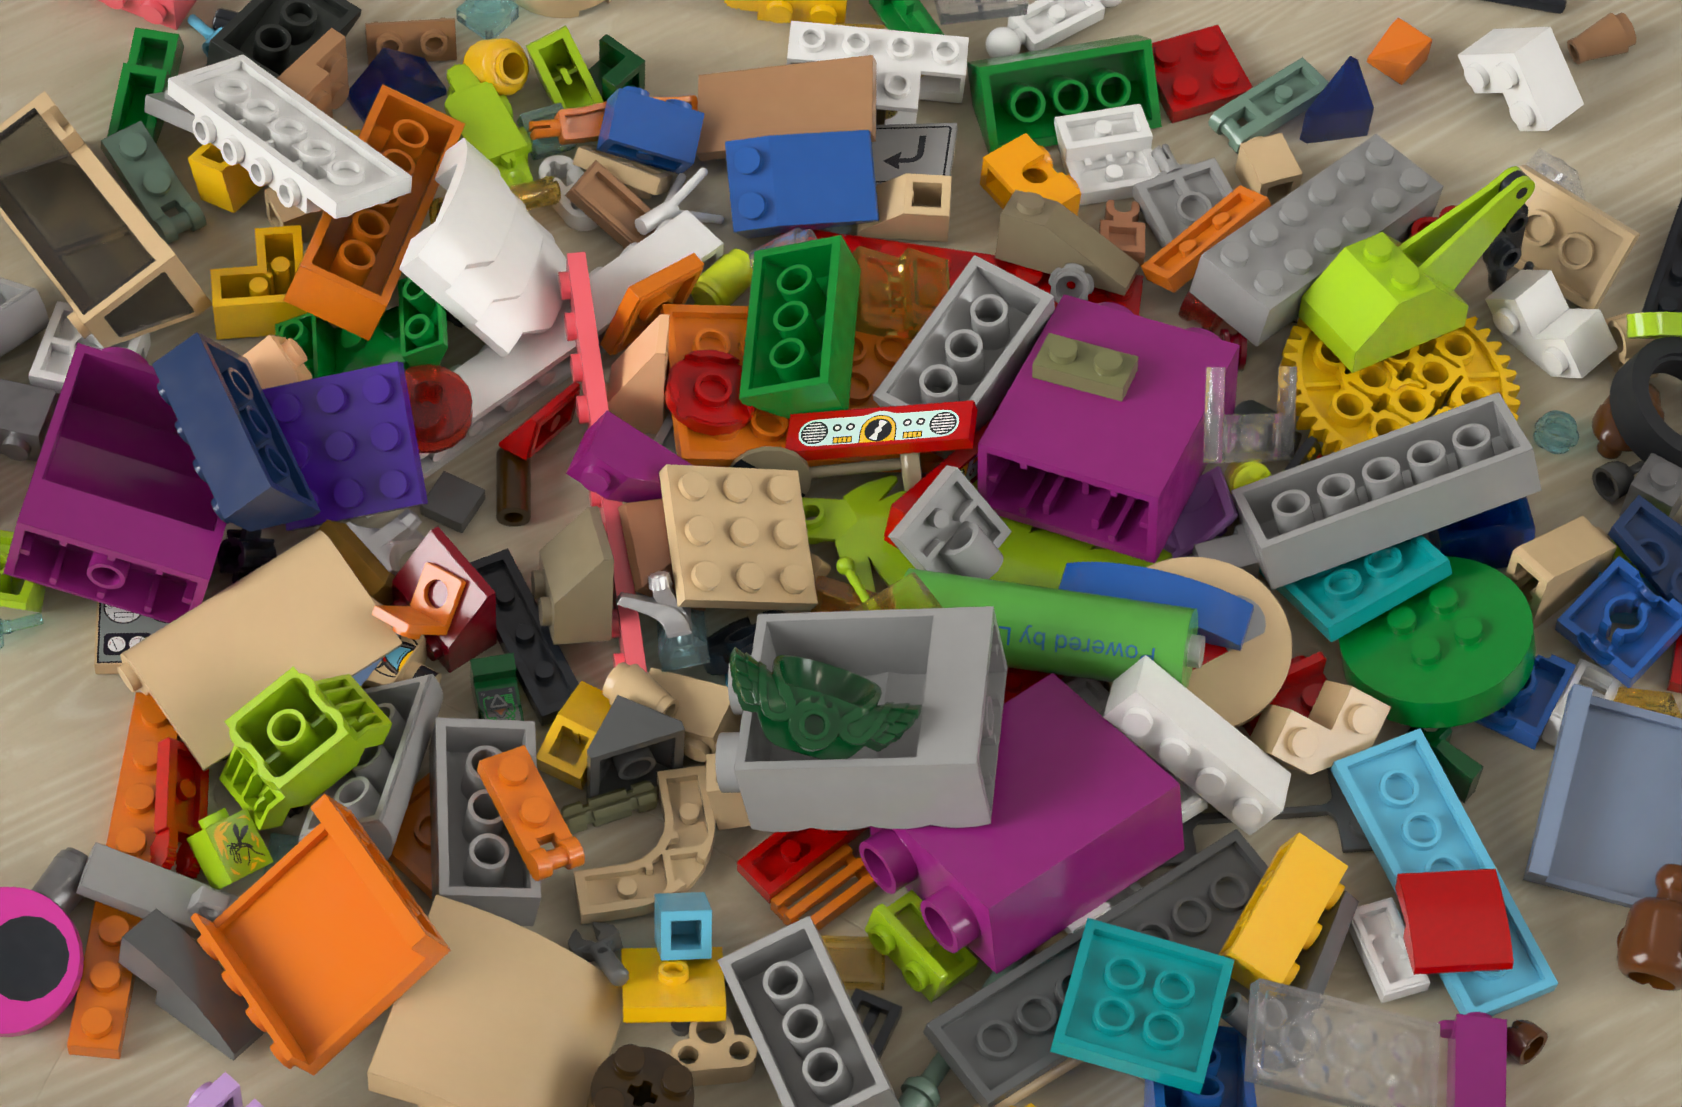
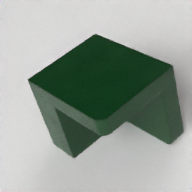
[588,34,645,102]

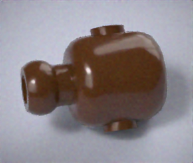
[1617,864,1682,991]

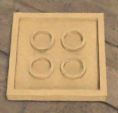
[659,464,818,611]

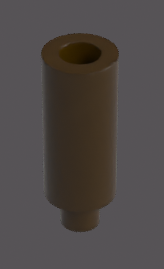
[496,448,531,527]

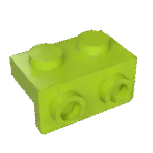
[864,889,979,1003]

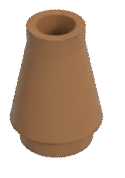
[1567,12,1636,64]

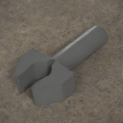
[568,922,629,986]

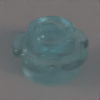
[1533,410,1579,454]

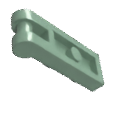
[1208,57,1332,154]
[100,121,207,244]

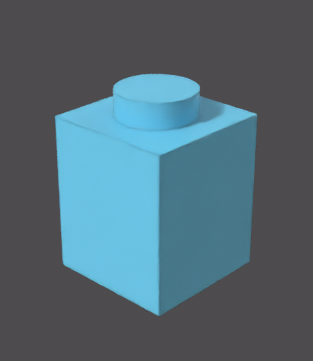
[654,892,712,961]

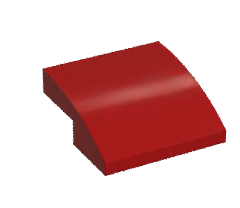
[1395,869,1514,975]

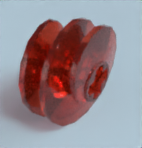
[405,364,473,453]

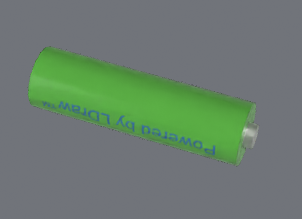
[896,568,1205,688]

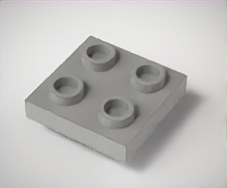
[888,465,1012,579]

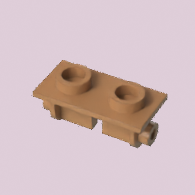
[365,17,457,65]

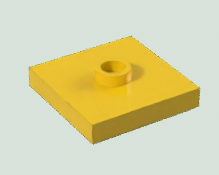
[621,947,726,1023]

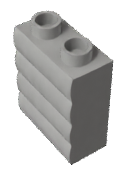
[715,606,1007,832]

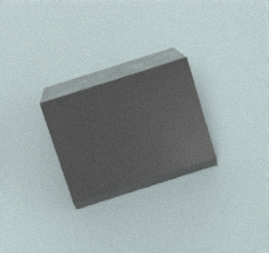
[586,695,685,799]

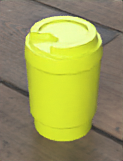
[691,249,754,306]
[1224,457,1272,497]

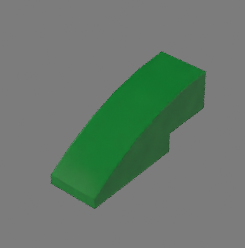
[107,27,184,143]

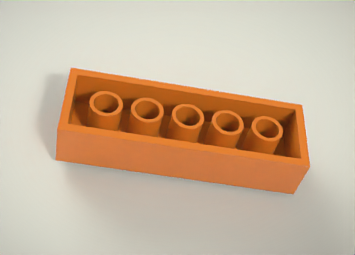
[283,84,465,341]

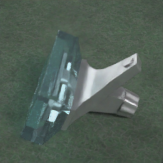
[616,571,711,672]

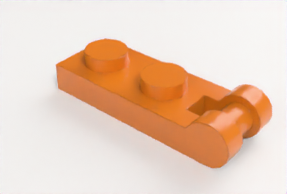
[477,745,585,881]

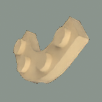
[574,765,715,925]

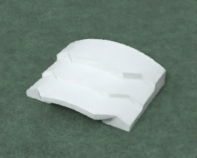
[399,138,567,358]

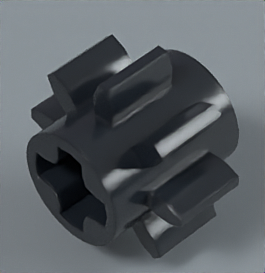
[217,528,277,584]

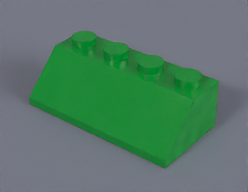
[967,34,1162,154]
[739,235,861,419]

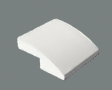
[1054,104,1161,206]

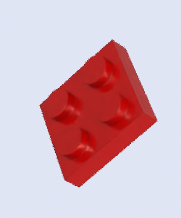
[1152,25,1253,123]

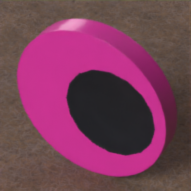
[0,887,84,1037]

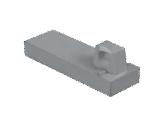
[76,842,238,939]

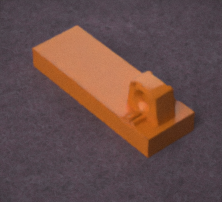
[1141,185,1271,293]

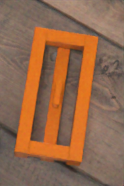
[770,843,878,931]

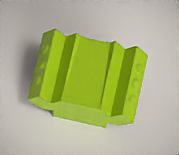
[219,666,393,831]

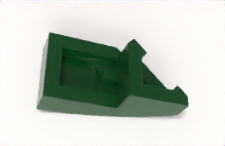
[1406,727,1484,804]

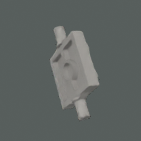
[1132,144,1233,248]

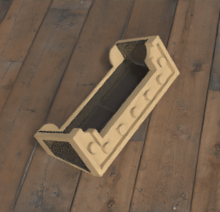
[0,91,212,348]

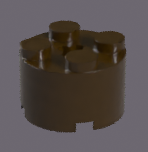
[586,1044,695,1107]

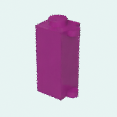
[1437,1012,1507,1107]

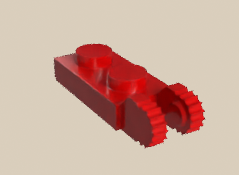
[150,737,209,879]

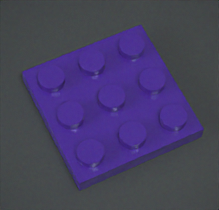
[262,361,428,531]

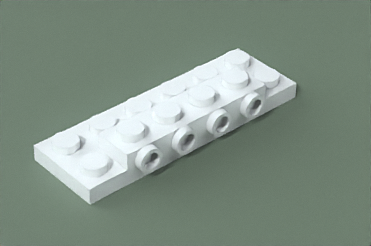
[168,55,412,219]

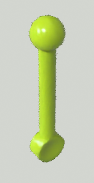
[836,557,878,610]

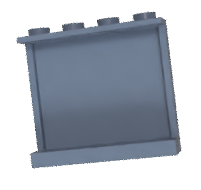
[1523,683,1682,908]

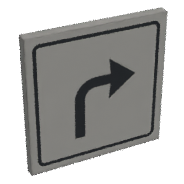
[872,123,958,186]

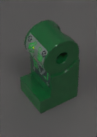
[470,653,524,721]

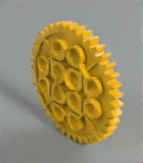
[1279,316,1521,456]

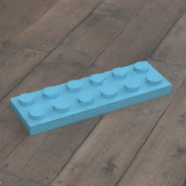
[1330,728,1559,1016]

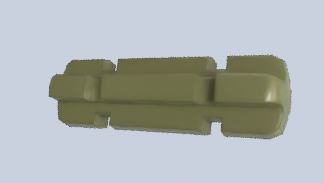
[561,780,657,834]

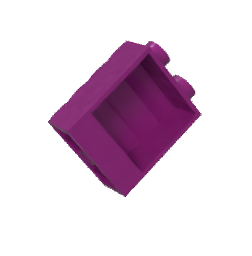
[4,343,227,623]

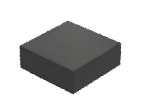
[420,471,486,533]

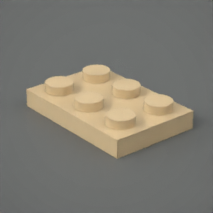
[1514,164,1640,309]

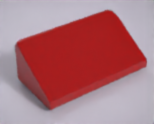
[498,382,581,460]

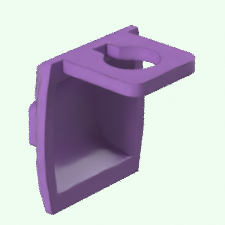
[1163,466,1239,558]

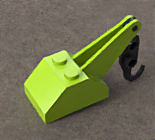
[1299,166,1535,373]

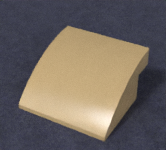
[367,895,623,1107]

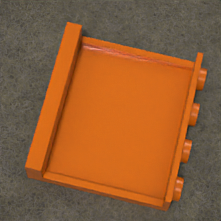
[190,794,451,1076]

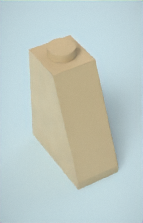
[1505,516,1617,629]

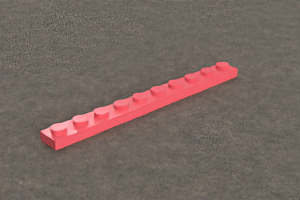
[558,252,647,673]

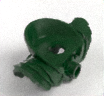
[730,647,922,760]

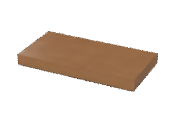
[696,55,877,161]

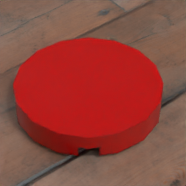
[664,349,756,436]

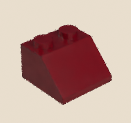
[390,526,497,673]

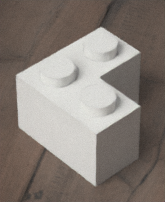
[1458,27,1584,131]

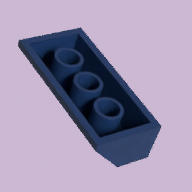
[152,332,321,532]

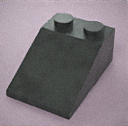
[206,0,362,78]

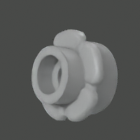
[1049,263,1094,303]

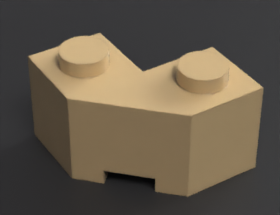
[1249,680,1391,775]

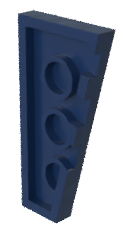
[1607,495,1682,604]

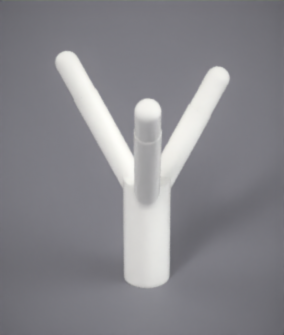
[635,167,724,235]

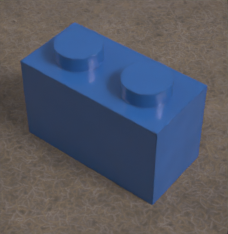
[596,86,705,174]

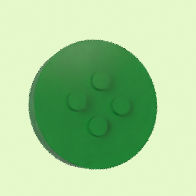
[1339,556,1536,728]

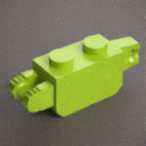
[444,63,534,198]

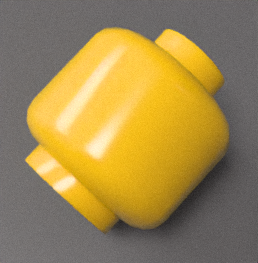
[463,38,529,96]

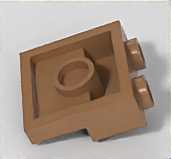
[277,28,349,119]

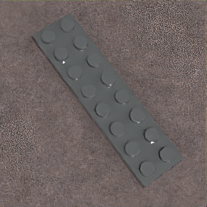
[923,829,1268,1107]

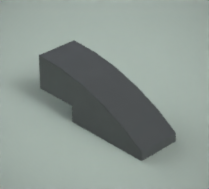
[118,908,265,1061]

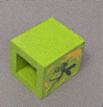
[186,808,274,890]

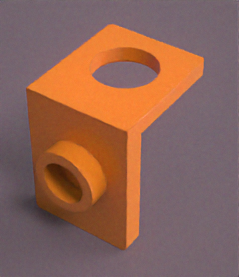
[372,562,466,640]

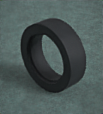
[1610,336,1682,468]

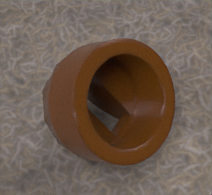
[1507,1020,1548,1065]

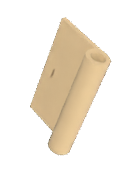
[117,530,403,771]

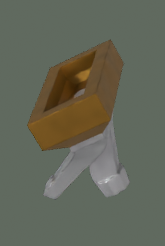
[314,508,425,606]

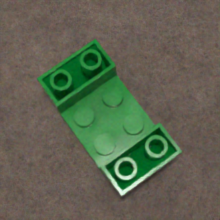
[275,277,448,393]

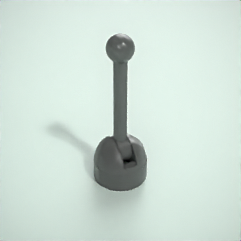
[1592,435,1682,502]

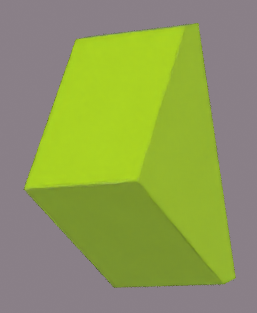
[526,25,604,112]

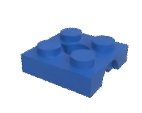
[1555,556,1682,689]
[1475,654,1576,750]

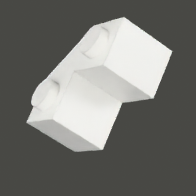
[1485,270,1618,378]

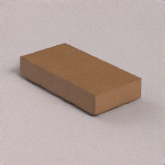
[565,160,656,249]

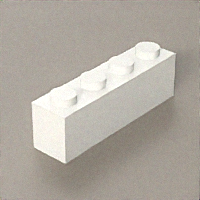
[1103,655,1291,836]

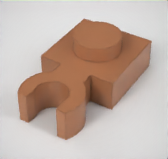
[1099,200,1145,266]

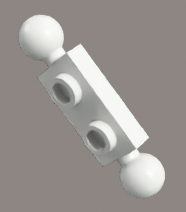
[986,0,1123,58]

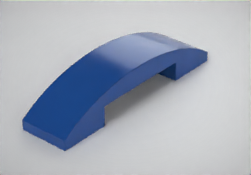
[1058,562,1254,651]

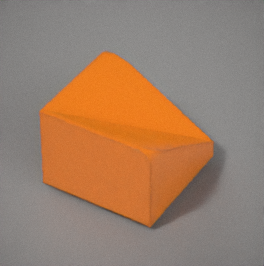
[1367,18,1433,85]

